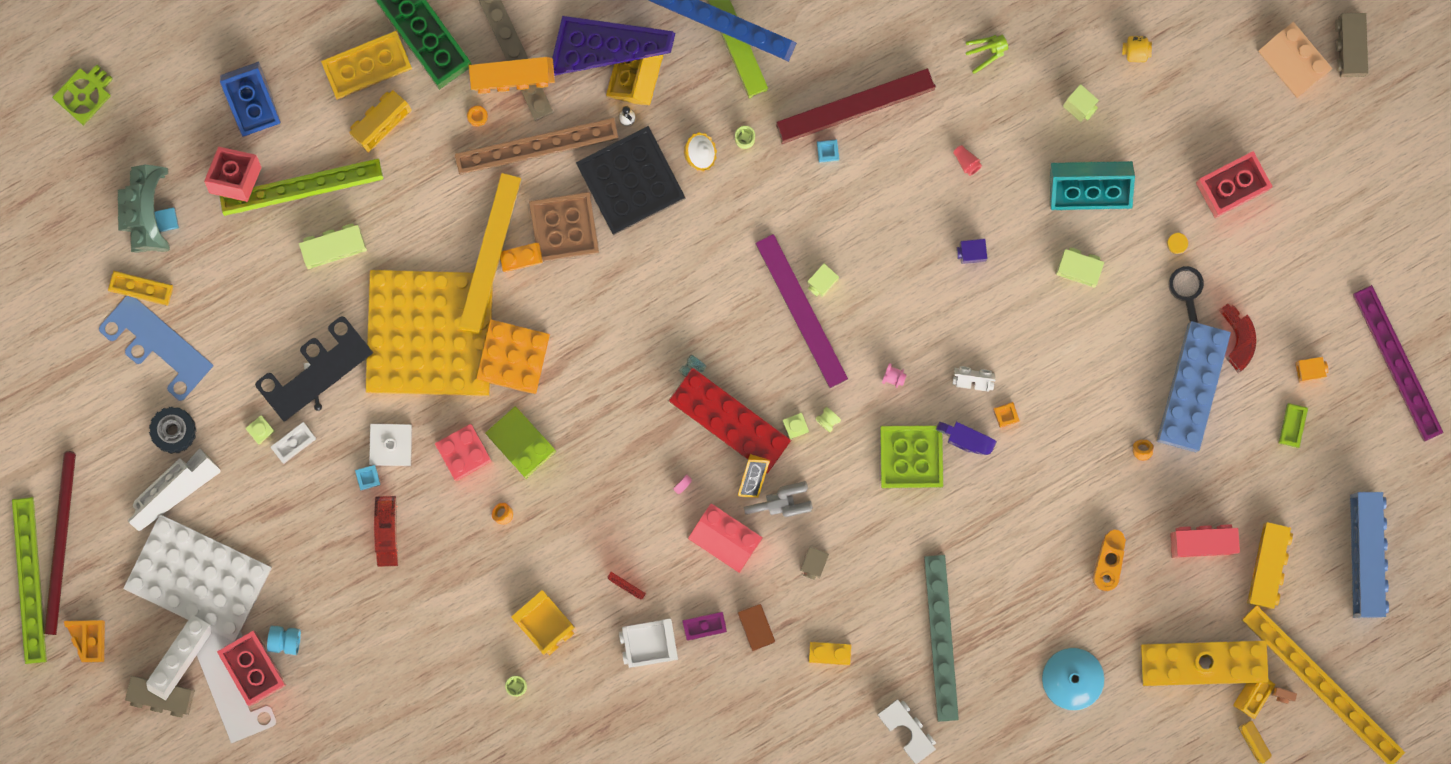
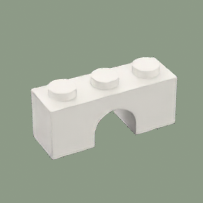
[877,699,936,764]

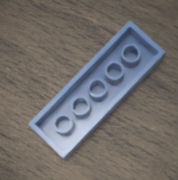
[1156,321,1231,453]
[1350,492,1389,618]

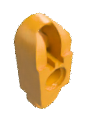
[1093,530,1126,591]

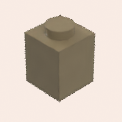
[800,547,829,580]

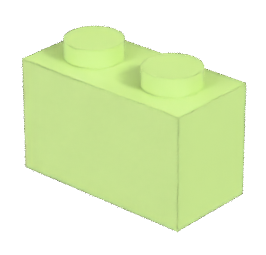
[1063,84,1099,122]
[1056,248,1104,288]

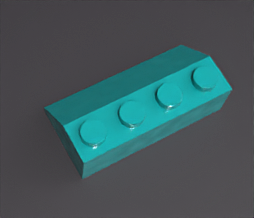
[1050,161,1135,210]

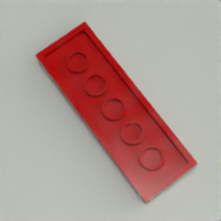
[668,368,792,474]

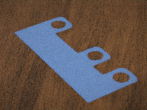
[99,296,214,401]

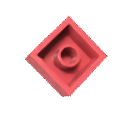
[204,146,261,202]
[435,424,492,481]

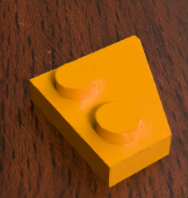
[64,620,105,662]

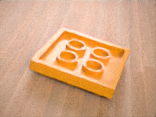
[475,319,550,394]

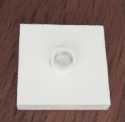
[369,424,412,466]

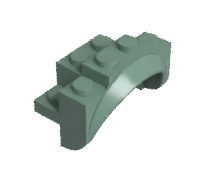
[118,164,170,253]

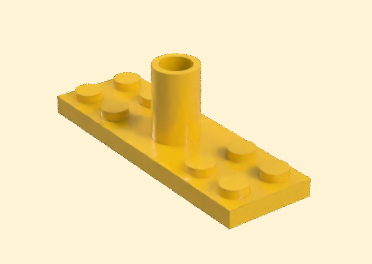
[1141,641,1269,686]

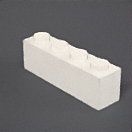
[146,615,212,701]

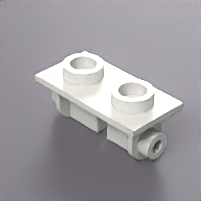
[952,366,996,392]

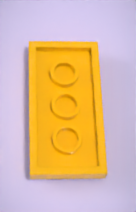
[321,31,412,100]

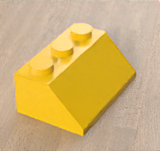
[606,55,663,105]
[349,90,412,153]

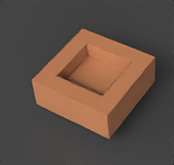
[1272,687,1297,704]

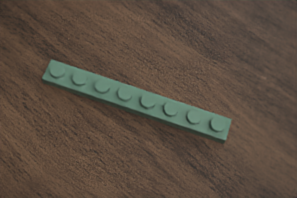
[924,555,959,722]

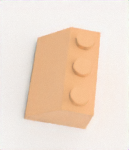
[1258,22,1333,98]

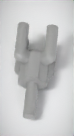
[744,481,813,517]

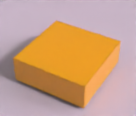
[993,402,1020,428]

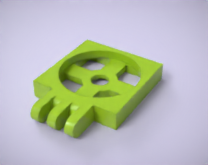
[52,65,113,126]

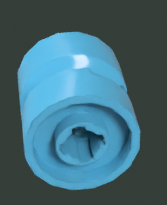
[267,625,301,655]

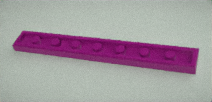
[755,234,848,388]
[1352,285,1444,442]

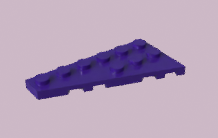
[552,16,676,76]

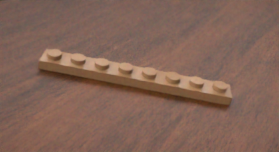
[455,118,619,175]

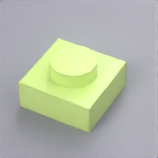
[783,413,809,439]
[245,415,275,444]

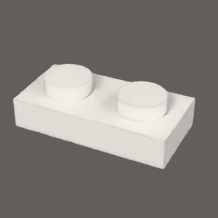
[271,422,316,464]

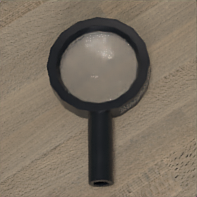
[1169,266,1204,323]

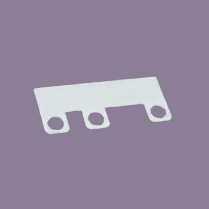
[197,631,276,743]

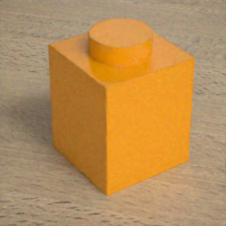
[1295,357,1328,383]

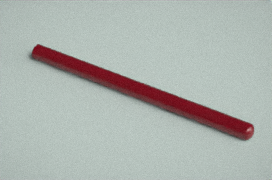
[44,451,76,635]

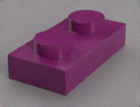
[682,612,727,641]

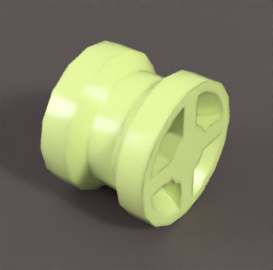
[815,407,841,432]

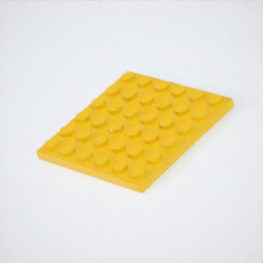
[366,270,493,396]

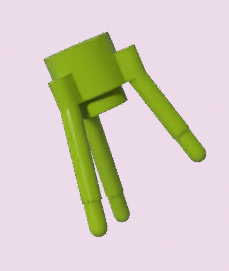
[966,35,1008,74]

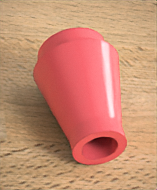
[953,145,982,176]

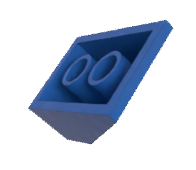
[220,61,281,137]

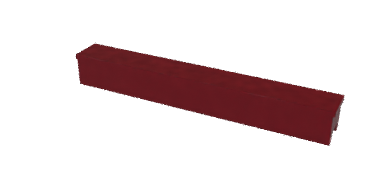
[776,68,936,144]

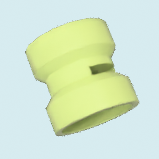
[735,126,755,149]
[505,676,527,697]

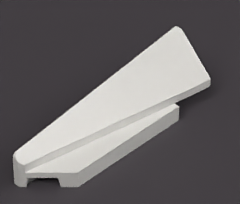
[128,449,220,531]

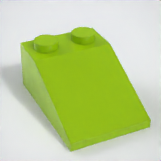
[485,406,556,479]

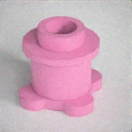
[882,363,907,388]

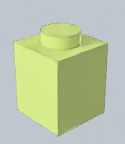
[807,264,839,297]

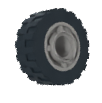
[149,407,197,454]

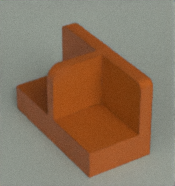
[738,604,775,651]

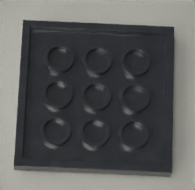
[576,126,686,235]

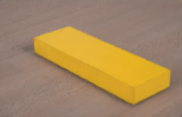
[108,270,173,306]

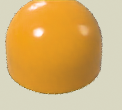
[1133,439,1154,461]
[492,503,513,524]

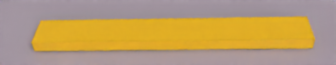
[459,173,521,333]

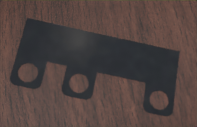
[255,316,373,422]

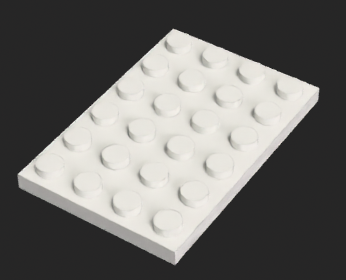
[123,514,272,642]

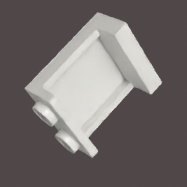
[619,619,678,668]

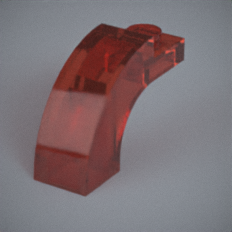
[1219,304,1256,373]
[374,496,398,567]

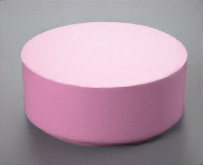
[673,474,692,494]

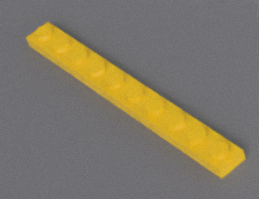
[1242,605,1406,764]

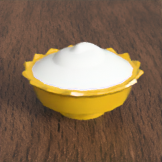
[684,132,717,172]

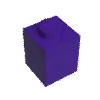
[956,239,988,264]

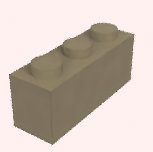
[1335,13,1368,77]
[125,676,195,718]

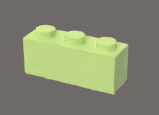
[299,223,367,269]

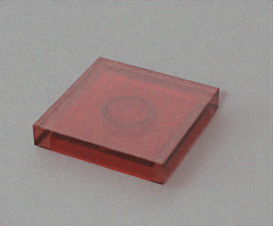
[607,572,647,601]

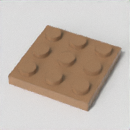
[529,192,599,262]

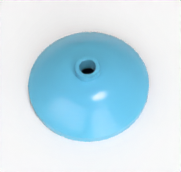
[1042,648,1104,710]

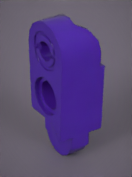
[936,422,997,455]

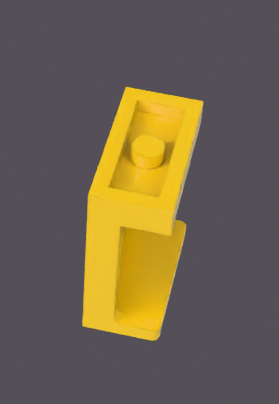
[511,590,575,655]

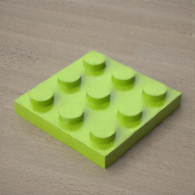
[880,426,943,488]

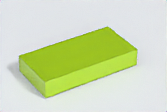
[1278,403,1308,448]

